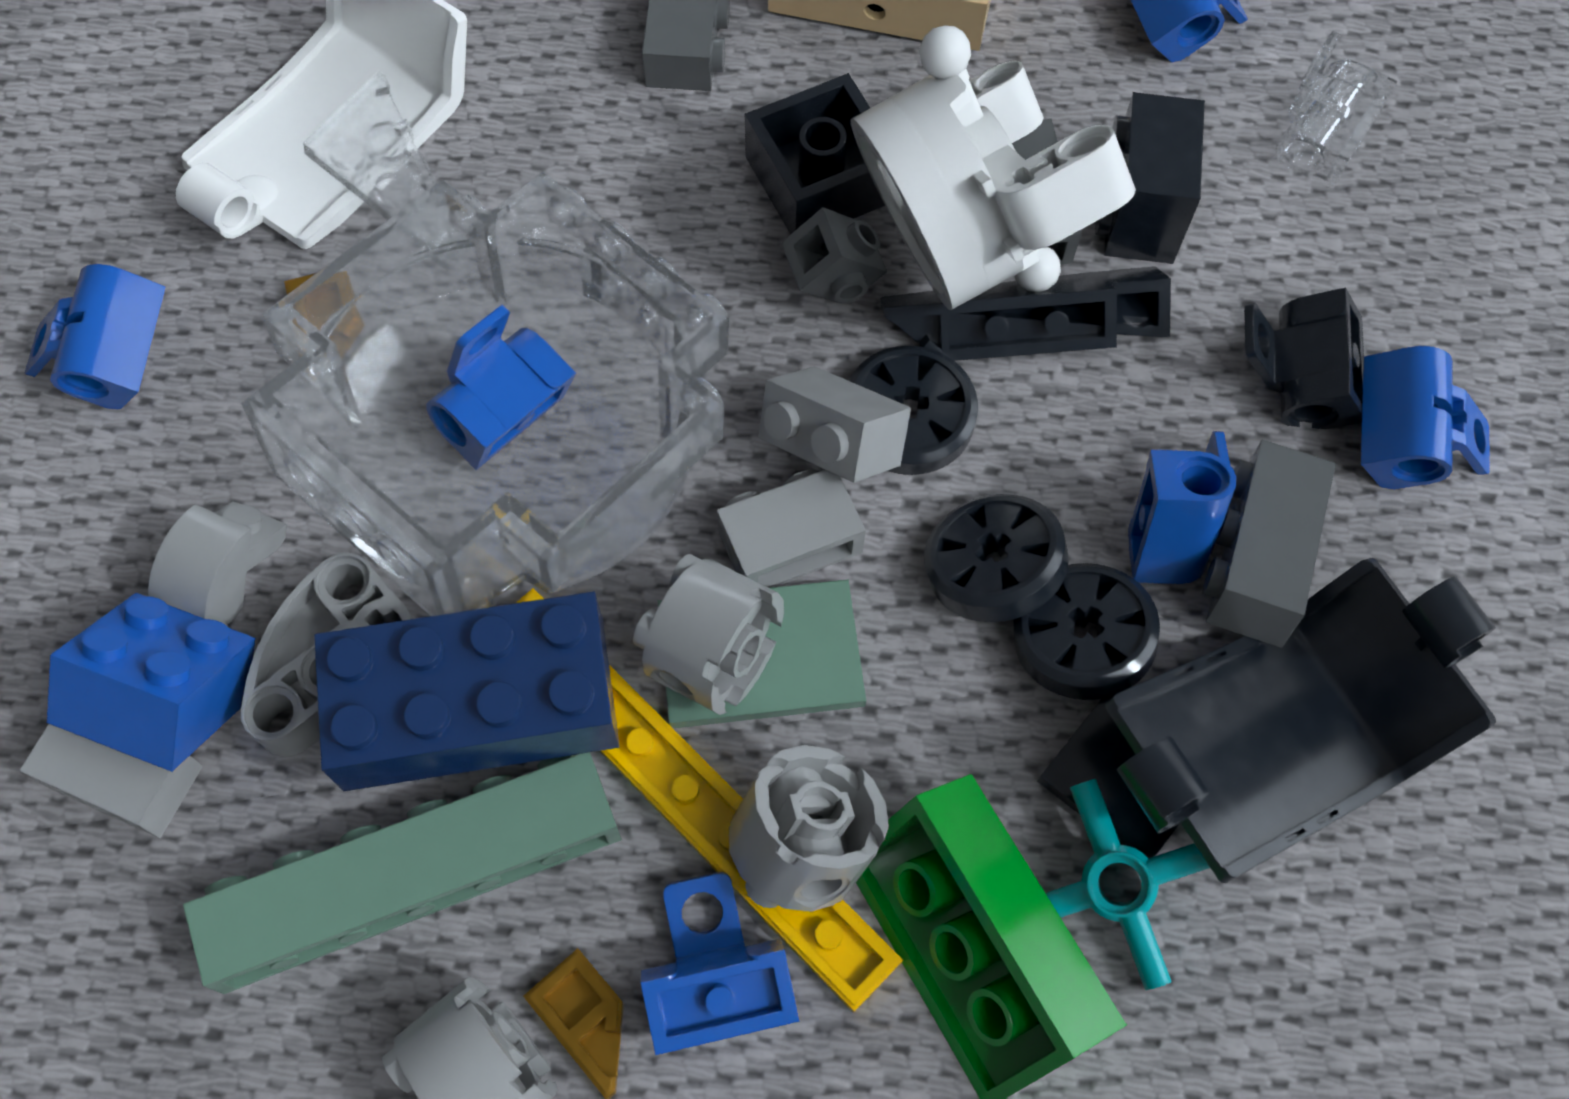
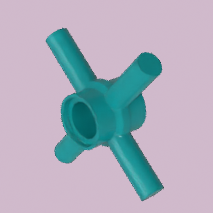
[1046,779,1210,990]

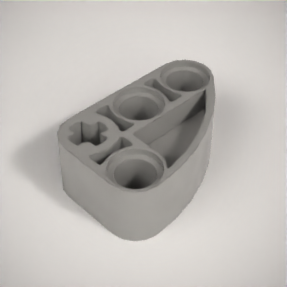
[241,553,413,757]

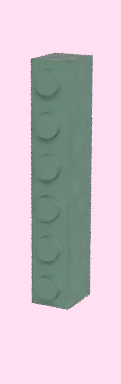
[183,752,622,994]

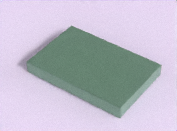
[657,579,866,729]

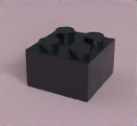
[744,73,885,234]
[1095,92,1205,264]

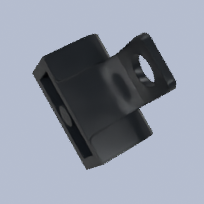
[1244,287,1364,429]

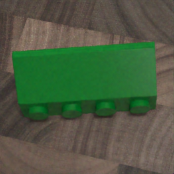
[856,774,1127,1099]

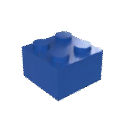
[47,593,256,772]

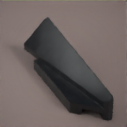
[880,266,1171,361]

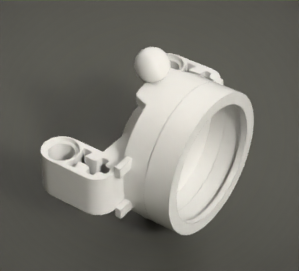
[851,26,1136,310]

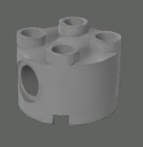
[633,554,784,715]
[729,745,889,912]
[382,976,558,1099]

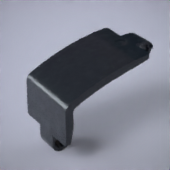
[1105,558,1496,883]

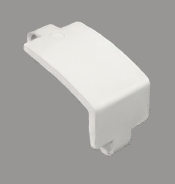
[176,0,467,249]

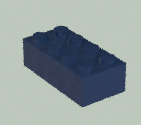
[314,591,620,792]

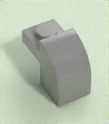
[148,501,287,625]

